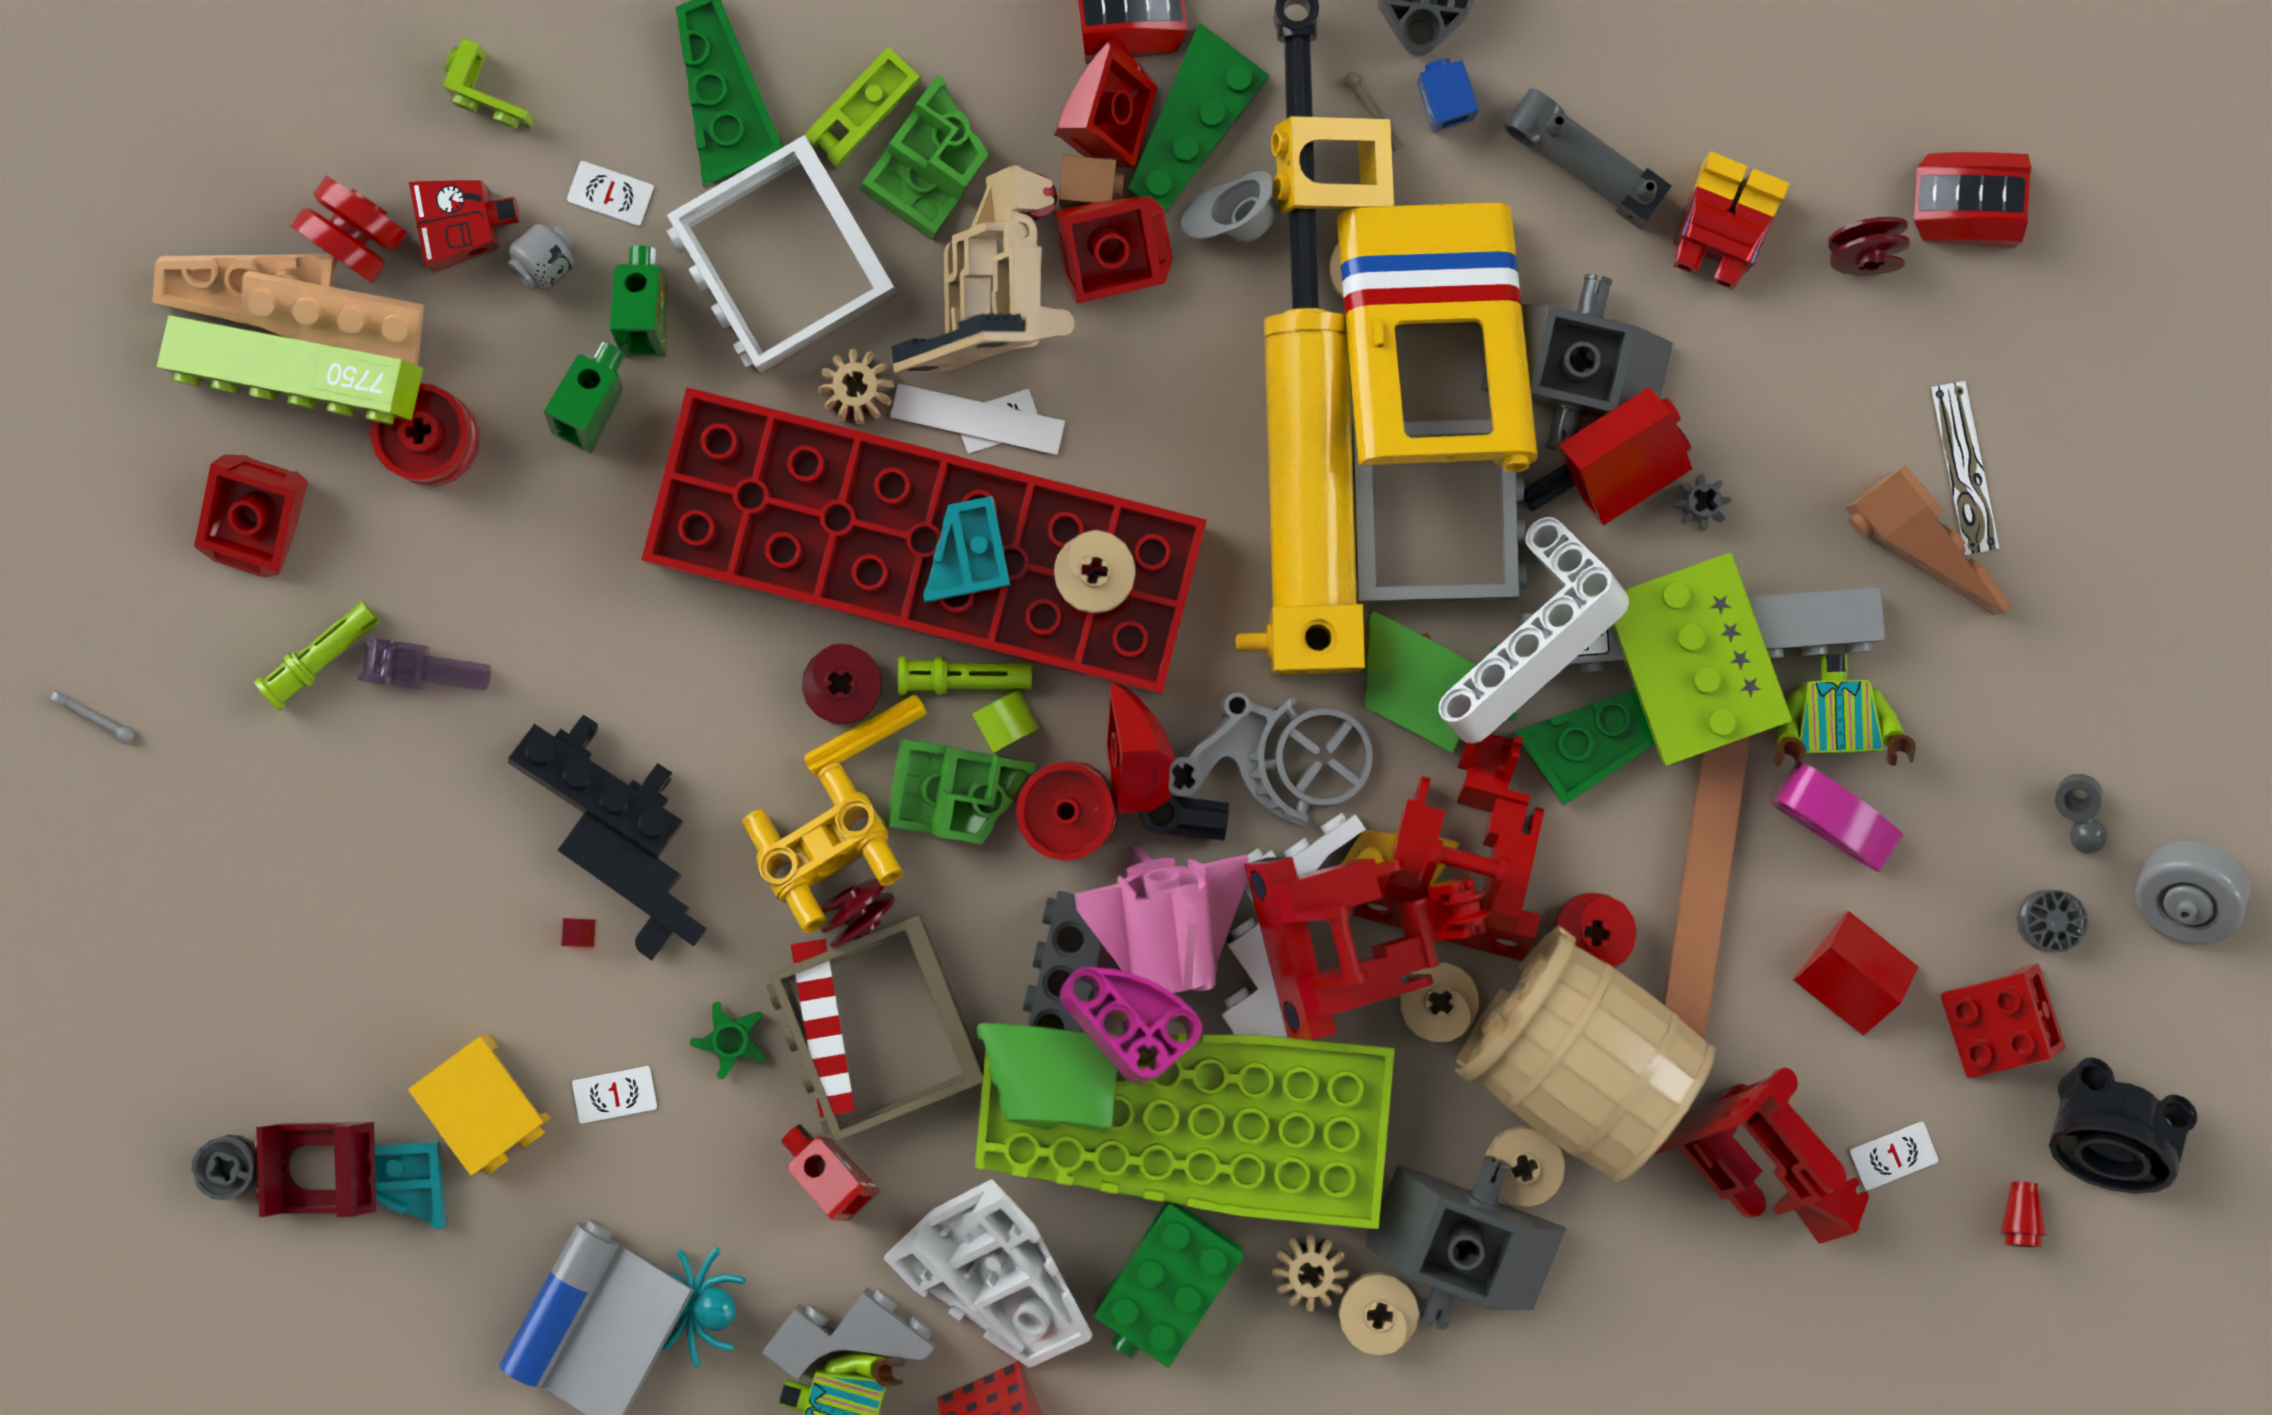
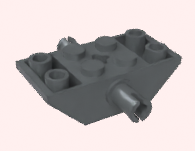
[1480,274,1673,452]
[1366,1156,1566,1330]

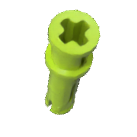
[254,600,380,711]
[898,656,1032,695]

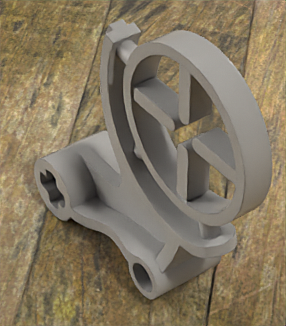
[1169,692,1373,826]

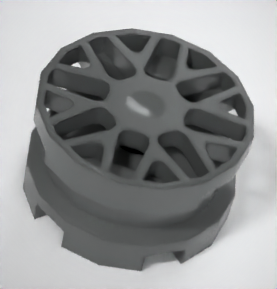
[2017,889,2088,952]
[191,1134,258,1200]

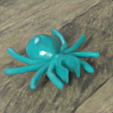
[662,1247,746,1368]

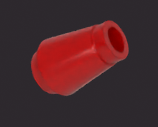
[2000,1181,2046,1247]

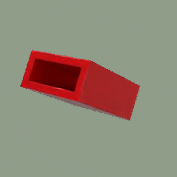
[1559,387,1693,526]

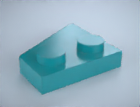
[923,496,1011,603]
[375,1140,447,1229]

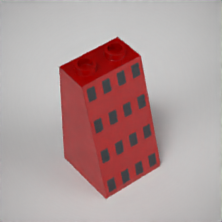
[937,1361,1043,1415]

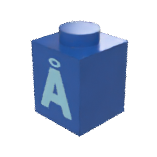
[1417,58,1479,132]

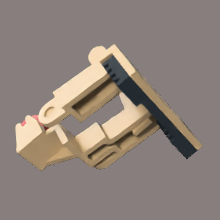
[891,165,1075,373]

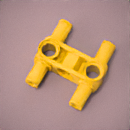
[742,762,904,933]

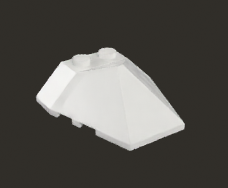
[883,1179,1093,1368]

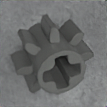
[1673,474,1731,531]

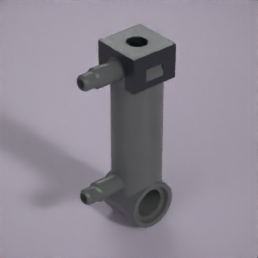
[1504,88,1672,229]

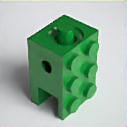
[1093,1201,1245,1368]

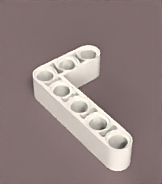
[1439,517,1629,743]

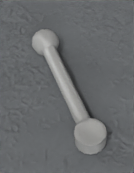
[50,690,135,744]

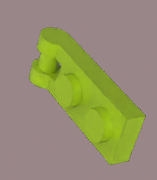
[805,46,921,168]

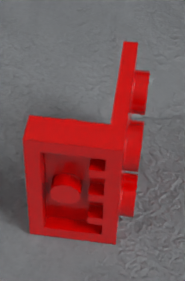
[1941,963,2066,1078]

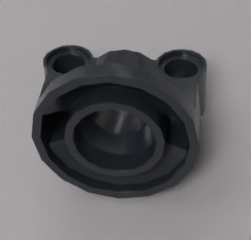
[2049,1057,2197,1194]

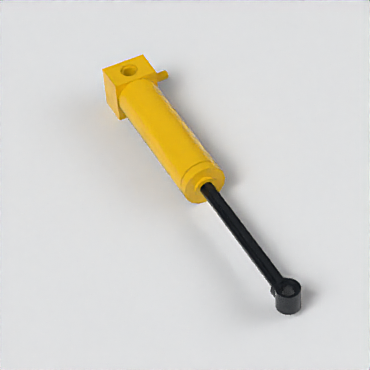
[1235,0,1365,675]

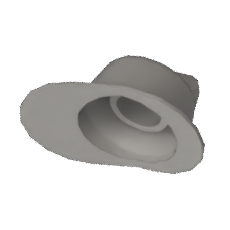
[1181,171,1282,243]

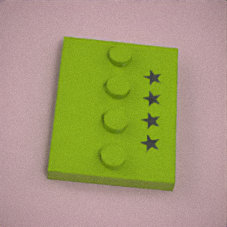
[1612,552,1793,766]

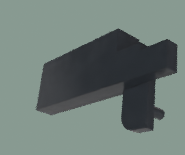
[558,814,707,961]

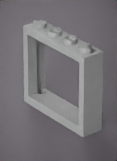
[1352,419,1527,604]

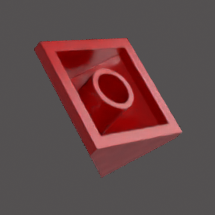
[1792,911,1919,1036]

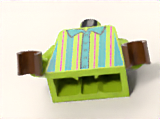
[1774,654,1916,768]
[779,1351,905,1415]

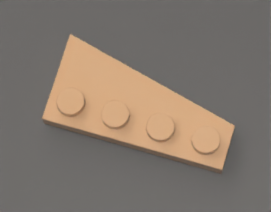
[152,254,337,327]
[239,271,424,366]

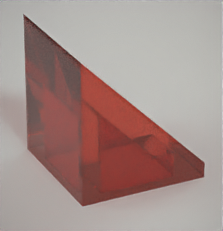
[561,917,596,947]

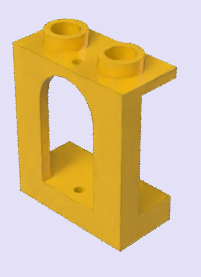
[1271,116,1394,214]

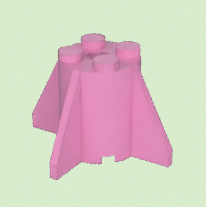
[1074,845,1249,994]

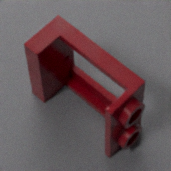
[255,1122,377,1217]

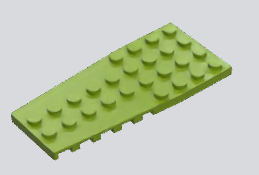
[975,1033,1395,1229]

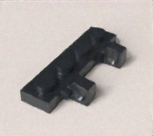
[508,714,683,861]

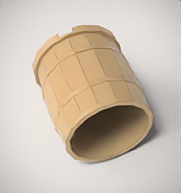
[1455,926,1716,1183]

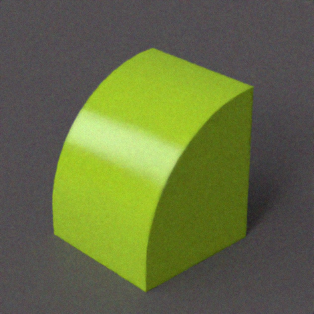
[972,690,1041,754]

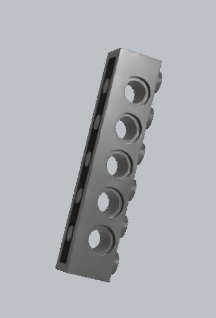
[1023,890,1101,1033]

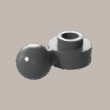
[2055,774,2107,854]

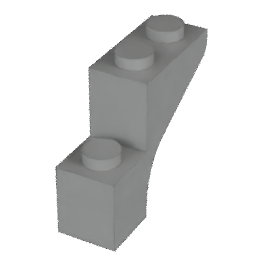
[762,1287,937,1380]

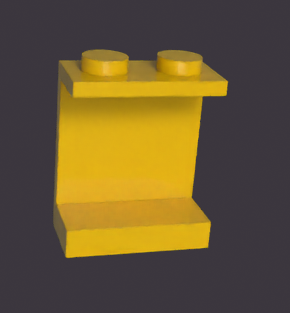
[408,1033,551,1176]

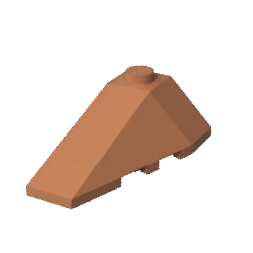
[1846,465,2011,615]

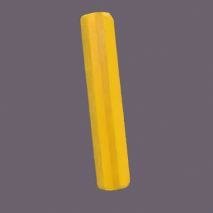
[804,695,927,775]

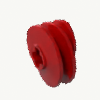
[1553,893,1637,969]

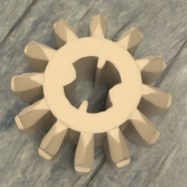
[818,349,895,425]
[1272,1233,1349,1312]

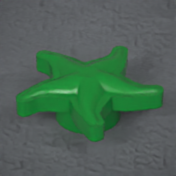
[690,1001,766,1079]

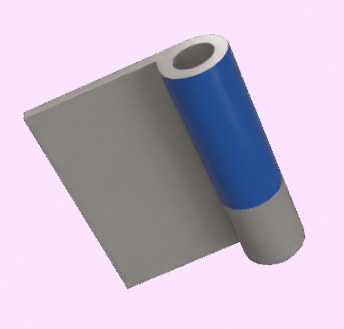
[499,1219,694,1415]

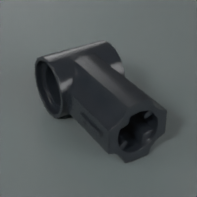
[1139,795,1229,841]

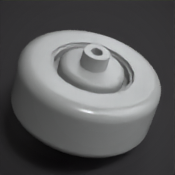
[2135,840,2251,944]

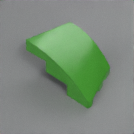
[860,75,989,240]
[1363,610,1476,753]
[885,738,1037,844]
[977,1023,1117,1132]

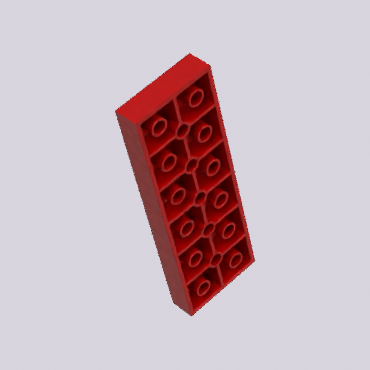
[641,387,1207,695]

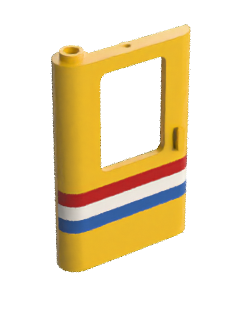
[1336,203,1538,473]

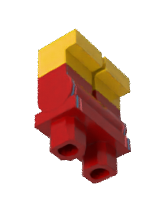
[1673,151,1790,290]

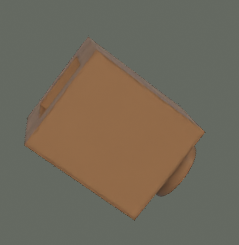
[1059,155,1124,208]

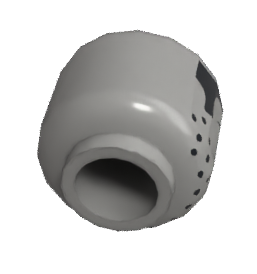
[507,224,575,290]

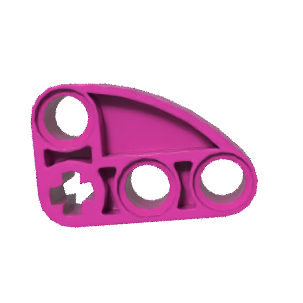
[1770,764,1903,872]
[1060,967,1202,1084]

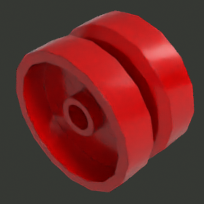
[290,176,408,284]
[370,383,480,487]
[1016,760,1119,861]

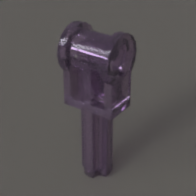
[357,637,491,690]

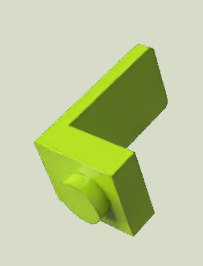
[443,37,535,129]

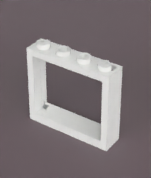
[667,135,897,373]

